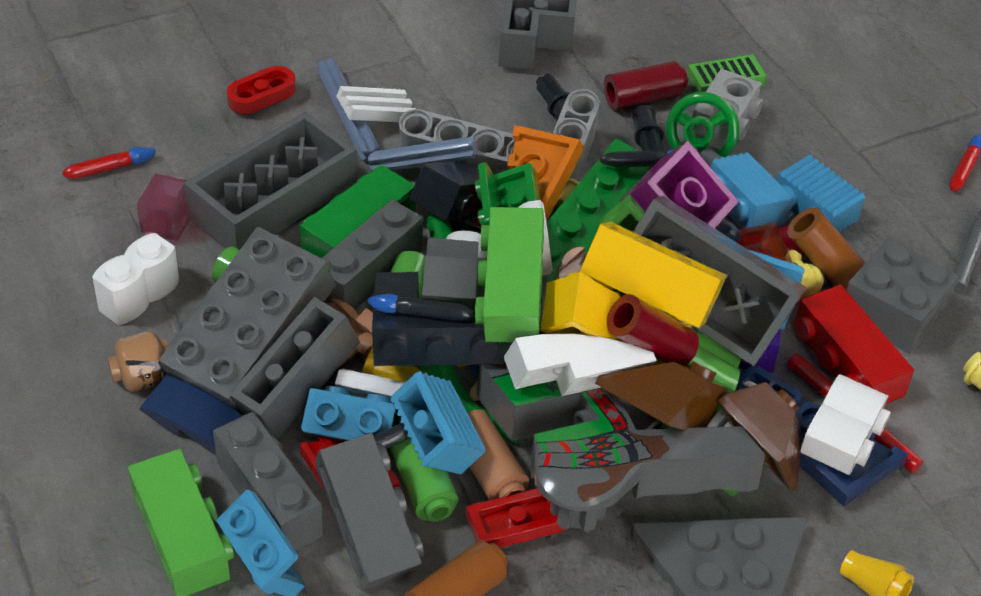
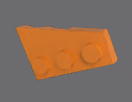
[507,125,585,223]

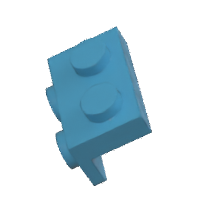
[301,386,401,441]
[216,490,306,596]

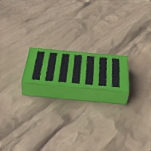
[687,54,767,92]

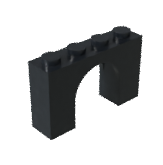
[372,272,547,366]

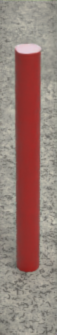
[787,353,924,474]

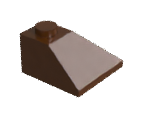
[595,361,727,430]
[718,382,802,492]

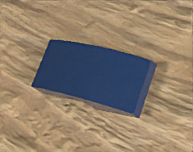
[139,375,243,454]

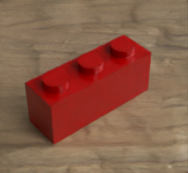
[793,284,914,404]

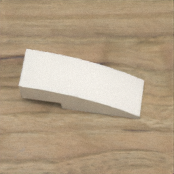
[504,334,656,396]

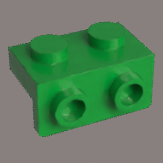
[475,162,540,226]

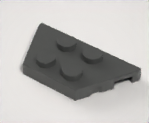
[631,517,806,596]

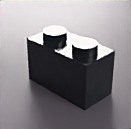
[409,161,483,221]

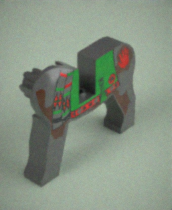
[477,364,765,533]

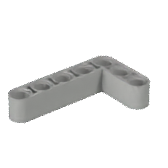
[398,89,600,181]

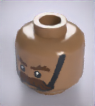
[107,331,169,392]

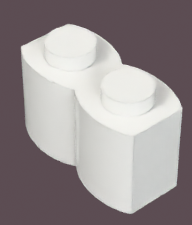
[92,233,179,325]
[800,374,891,475]

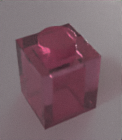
[136,173,190,241]

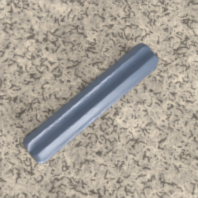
[368,137,478,171]

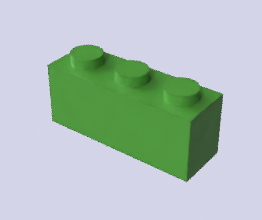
[475,207,544,342]
[127,448,234,596]

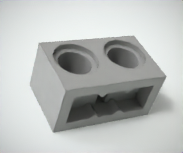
[692,69,763,149]

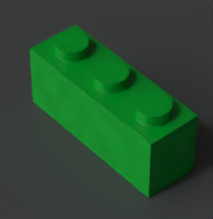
[300,164,416,258]

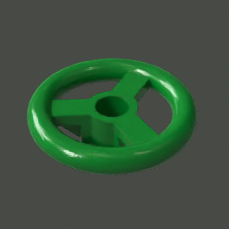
[666,92,739,158]

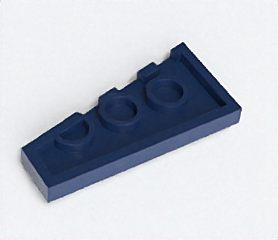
[734,364,908,506]

